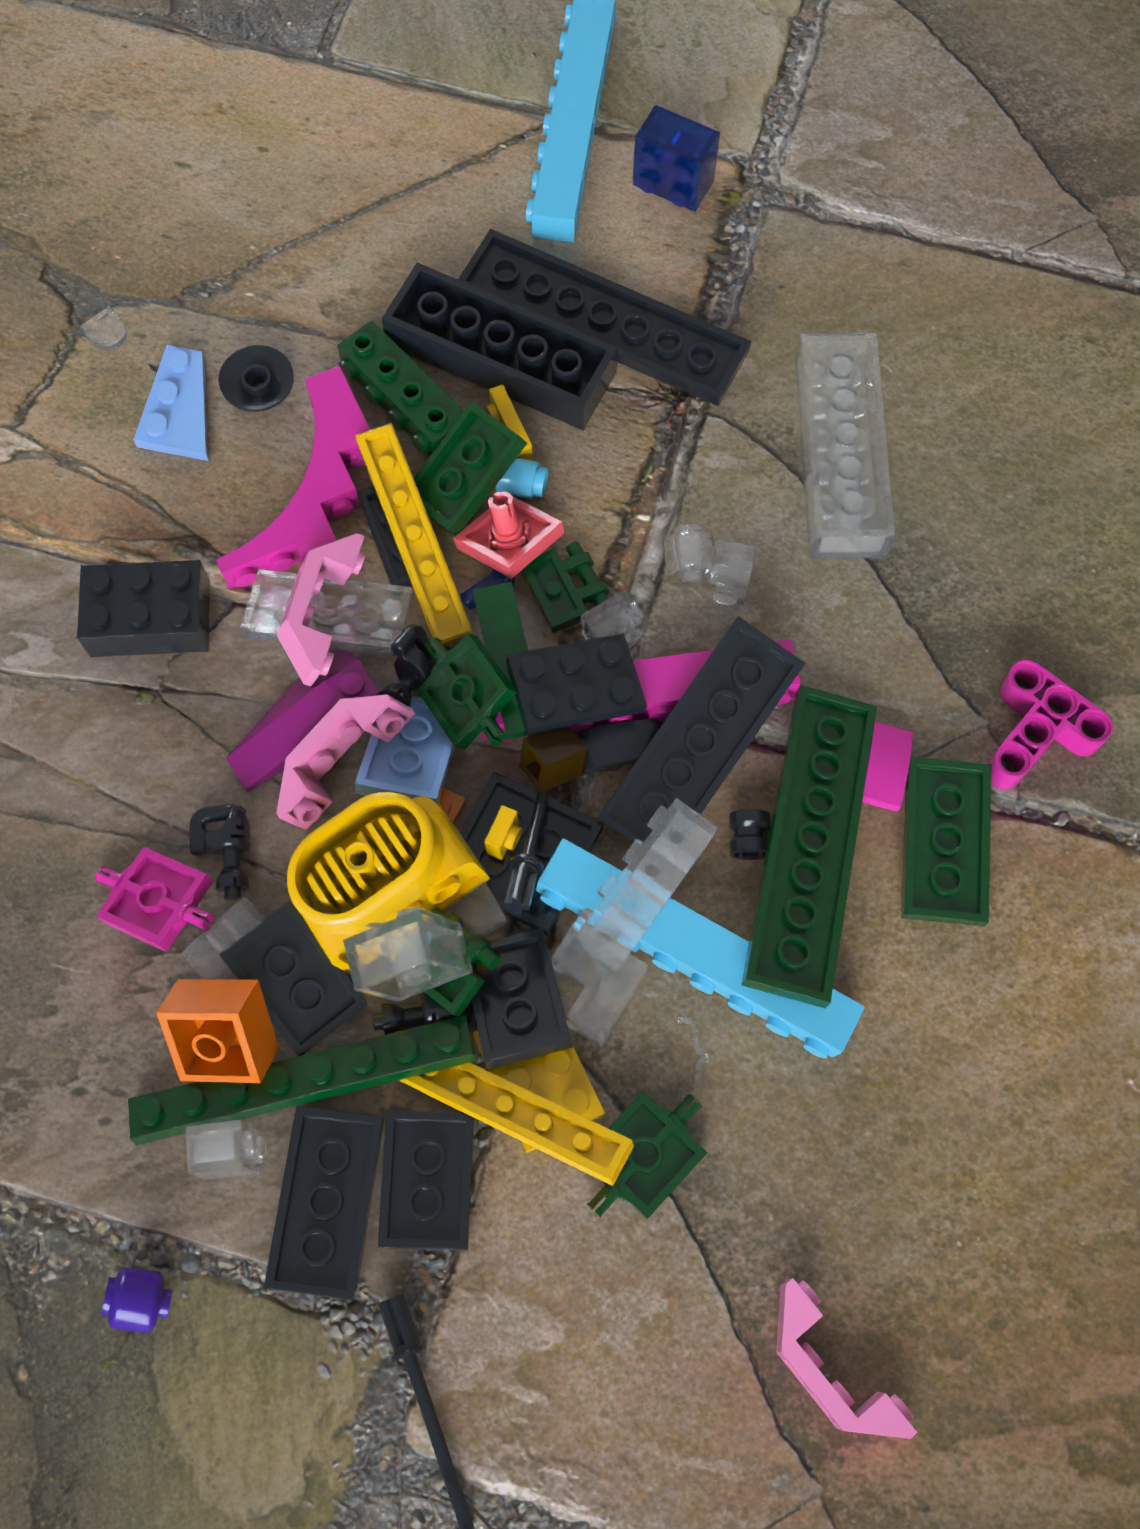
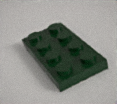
[901,757,991,927]

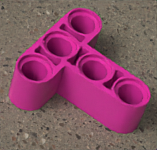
[988,660,1113,790]

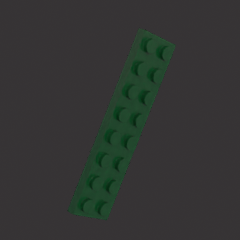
[741,685,877,1008]

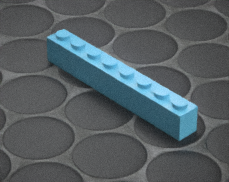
[526,0,616,243]
[536,838,865,1058]

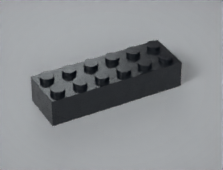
[382,262,617,431]

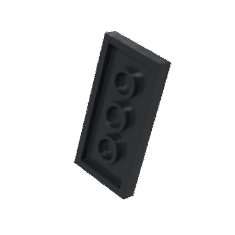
[264,1106,385,1301]

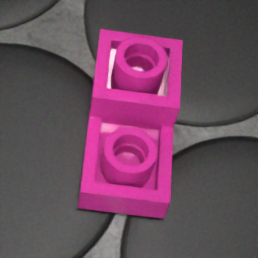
[862,722,913,812]

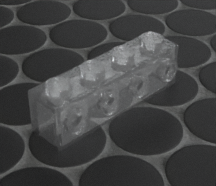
[572,798,719,975]

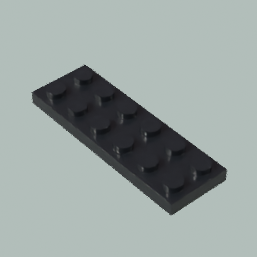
[597,616,805,866]

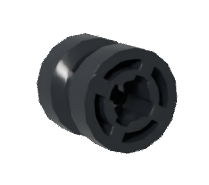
[729,809,771,860]

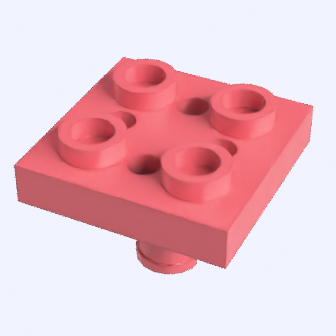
[454,492,565,579]

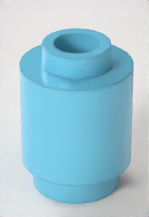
[496,457,549,500]

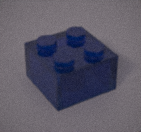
[633,105,720,212]

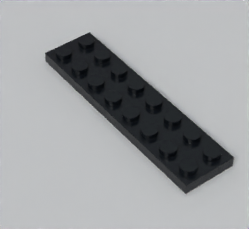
[458,229,751,406]

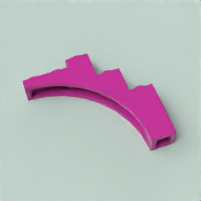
[216,366,370,590]

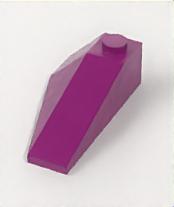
[226,646,380,792]

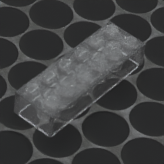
[795,333,895,559]

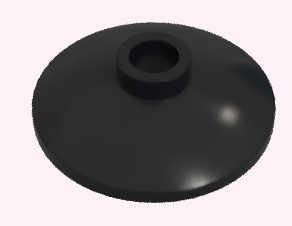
[218,345,294,412]

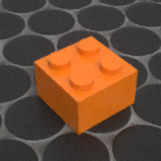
[156,979,279,1083]

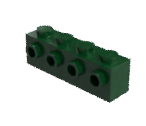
[337,320,463,455]

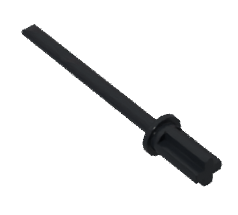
[504,789,549,915]
[378,1294,475,1529]

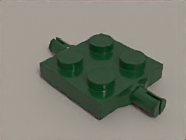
[417,633,517,750]
[587,1091,708,1220]

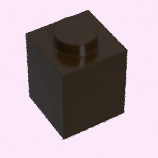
[519,727,587,793]

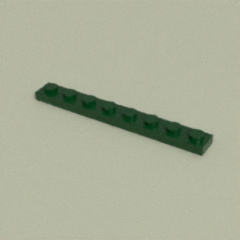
[128,1015,476,1145]

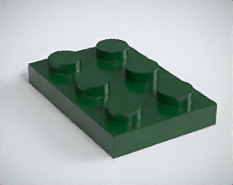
[413,401,527,536]

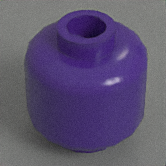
[101,1267,172,1333]

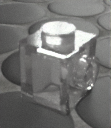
[580,592,644,651]

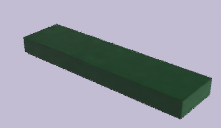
[473,582,532,740]

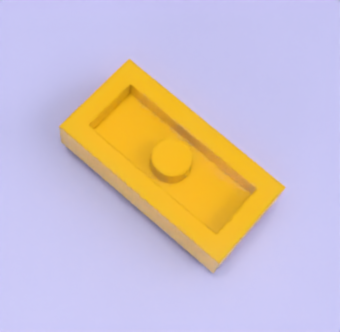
[486,384,533,460]

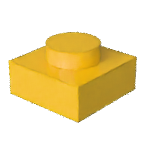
[484,805,522,860]

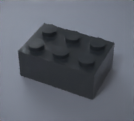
[77,560,210,657]

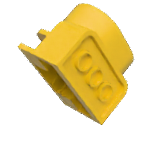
[287,792,490,976]

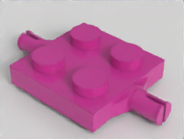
[95,847,215,952]

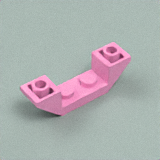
[277,533,366,687]
[276,695,416,830]
[776,1278,918,1439]

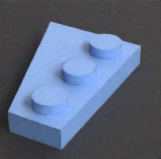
[133,345,209,461]

